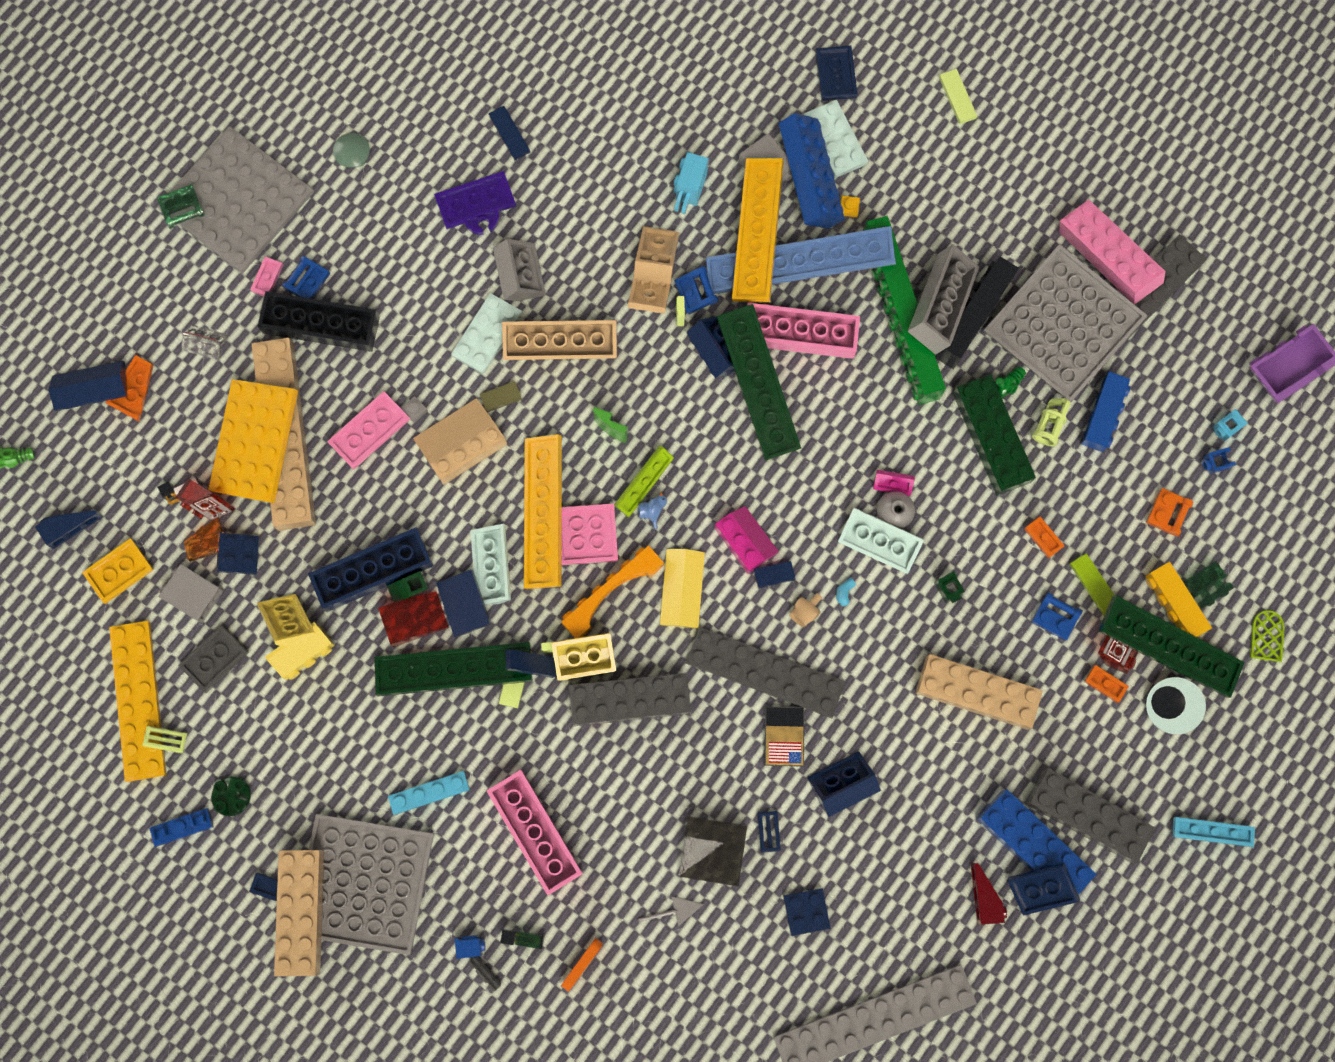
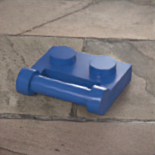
[281,256,330,299]
[674,267,719,315]
[1031,592,1083,641]

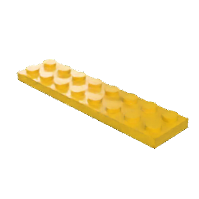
[732,158,784,302]
[524,434,562,589]
[109,621,167,782]

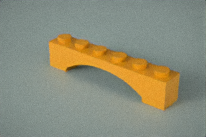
[561,546,664,638]

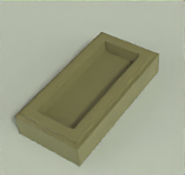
[480,381,522,413]

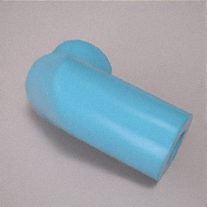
[836,578,856,606]

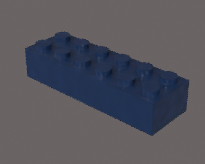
[308,527,434,612]

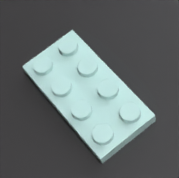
[804,100,868,178]
[451,293,522,375]

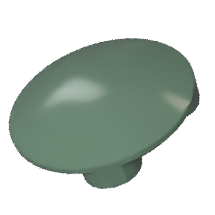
[333,133,370,168]

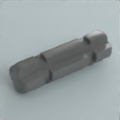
[469,956,501,991]

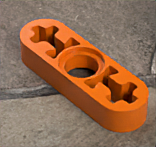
[561,938,604,992]

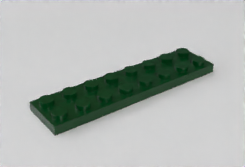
[717,304,801,461]
[1098,595,1245,698]
[374,642,533,697]

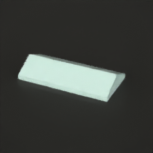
[838,508,924,574]
[470,524,511,605]

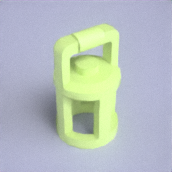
[1032,398,1071,447]

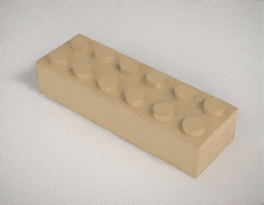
[502,320,617,360]
[915,654,1043,730]
[274,850,324,976]

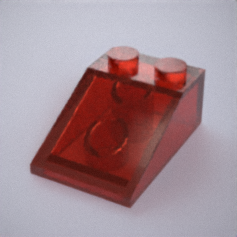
[378,592,449,647]

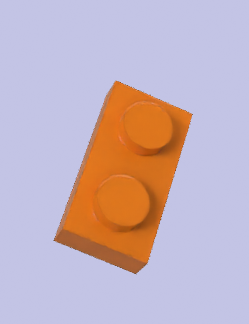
[1024,516,1064,559]
[1084,665,1129,703]

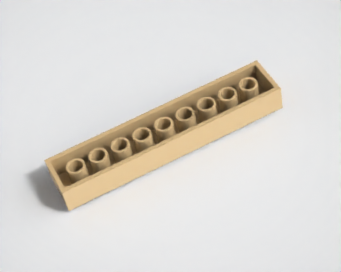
[251,338,316,531]

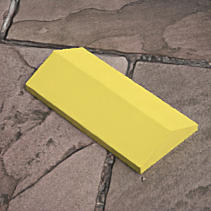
[660,549,705,629]
[257,594,315,648]

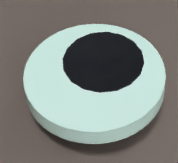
[1146,677,1206,735]

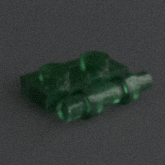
[1183,561,1234,609]

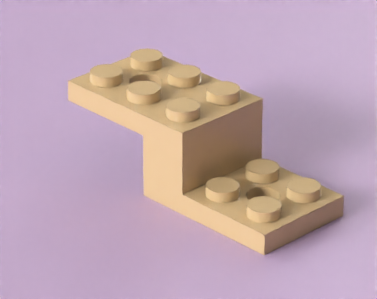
[628,226,680,314]

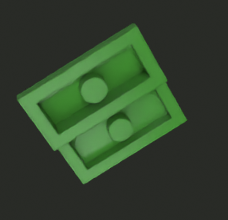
[593,407,628,443]

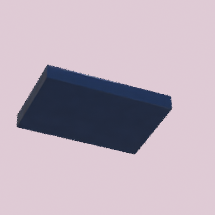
[815,45,858,101]
[436,570,491,638]
[1007,863,1080,916]

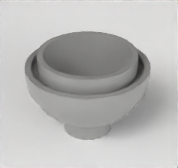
[877,491,915,529]

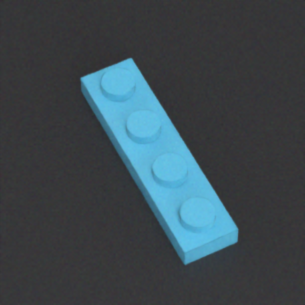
[388,771,470,815]
[1172,817,1255,847]

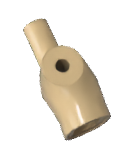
[789,593,822,627]

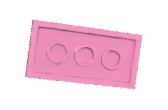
[327,391,410,470]

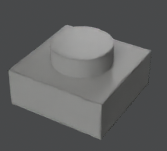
[401,396,428,423]

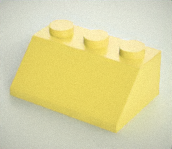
[265,622,335,680]
[552,633,616,681]

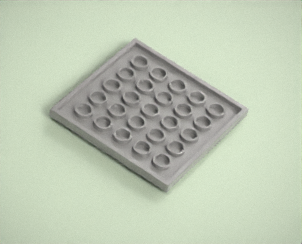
[157,126,314,274]
[984,244,1148,402]
[309,814,434,955]

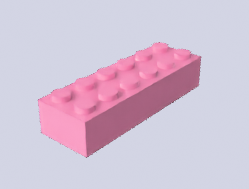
[1059,200,1165,305]
[747,303,860,359]
[487,770,583,895]

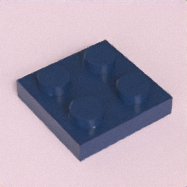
[216,533,259,575]
[783,888,831,936]

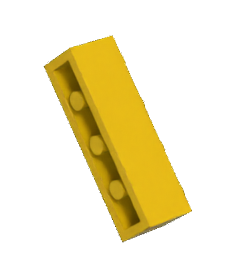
[1145,562,1212,637]

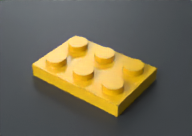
[82,538,154,604]

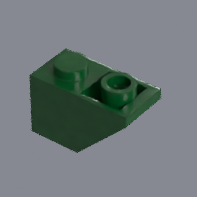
[387,570,430,604]

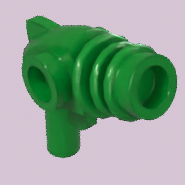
[996,366,1026,399]

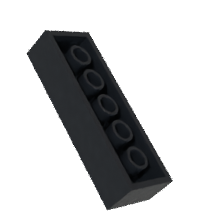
[935,256,1019,370]
[257,291,380,352]

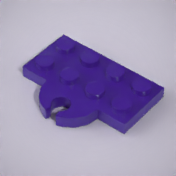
[434,171,516,235]

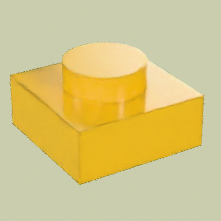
[841,196,860,218]

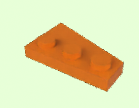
[105,355,154,422]

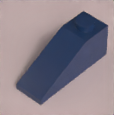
[35,510,103,549]

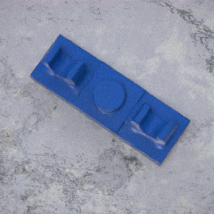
[149,808,214,847]

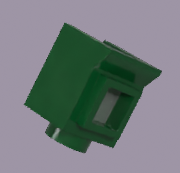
[934,571,965,603]

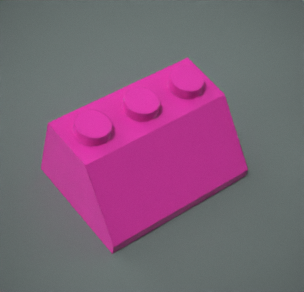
[714,506,779,574]

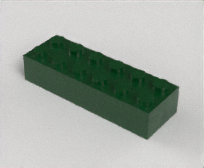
[952,374,1036,496]

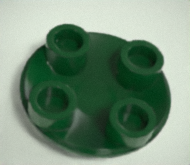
[211,776,251,816]

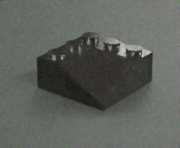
[679,816,747,886]

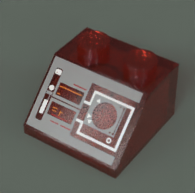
[175,478,236,521]
[1098,636,1138,674]

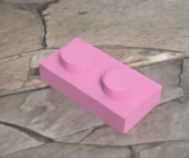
[250,257,284,296]

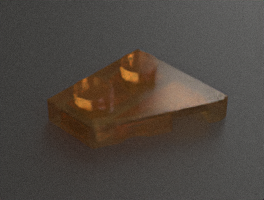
[184,515,223,562]

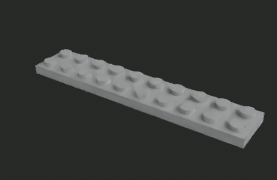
[773,964,977,1062]

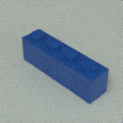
[1081,371,1131,452]

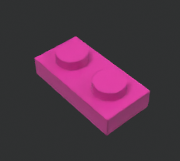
[873,470,915,496]

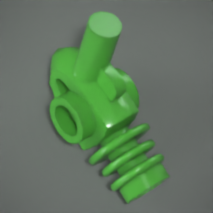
[0,445,35,468]

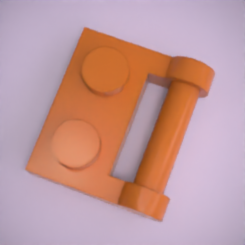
[1146,488,1194,537]

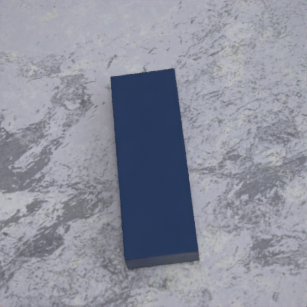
[488,106,530,161]
[505,649,556,678]

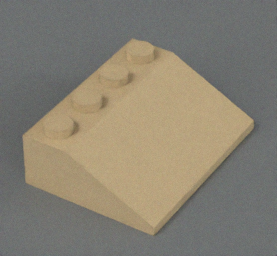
[413,398,507,485]

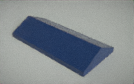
[48,361,127,411]

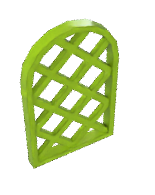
[1250,610,1285,662]

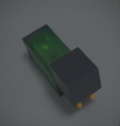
[500,929,545,949]

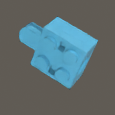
[674,152,709,214]

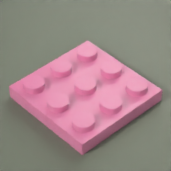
[562,504,618,565]

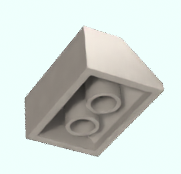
[493,239,546,301]

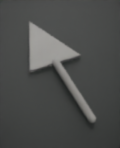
[638,897,704,926]

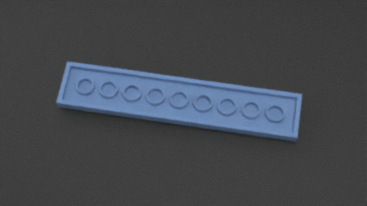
[706,226,896,294]

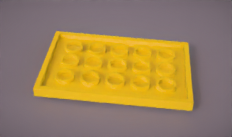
[208,379,298,503]

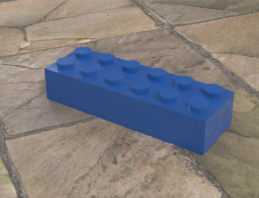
[779,113,845,229]
[976,789,1097,895]

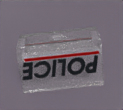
[182,325,228,360]

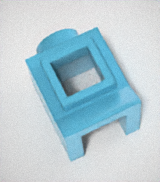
[1213,409,1248,441]

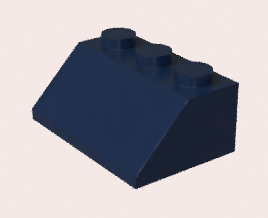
[686,316,735,379]
[807,751,881,817]

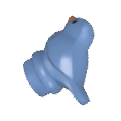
[638,493,667,529]

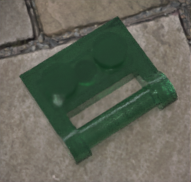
[157,184,205,229]

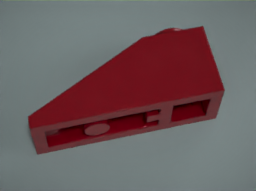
[970,863,1007,925]

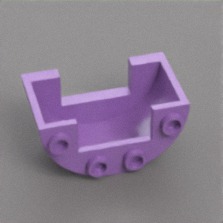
[1249,324,1335,404]

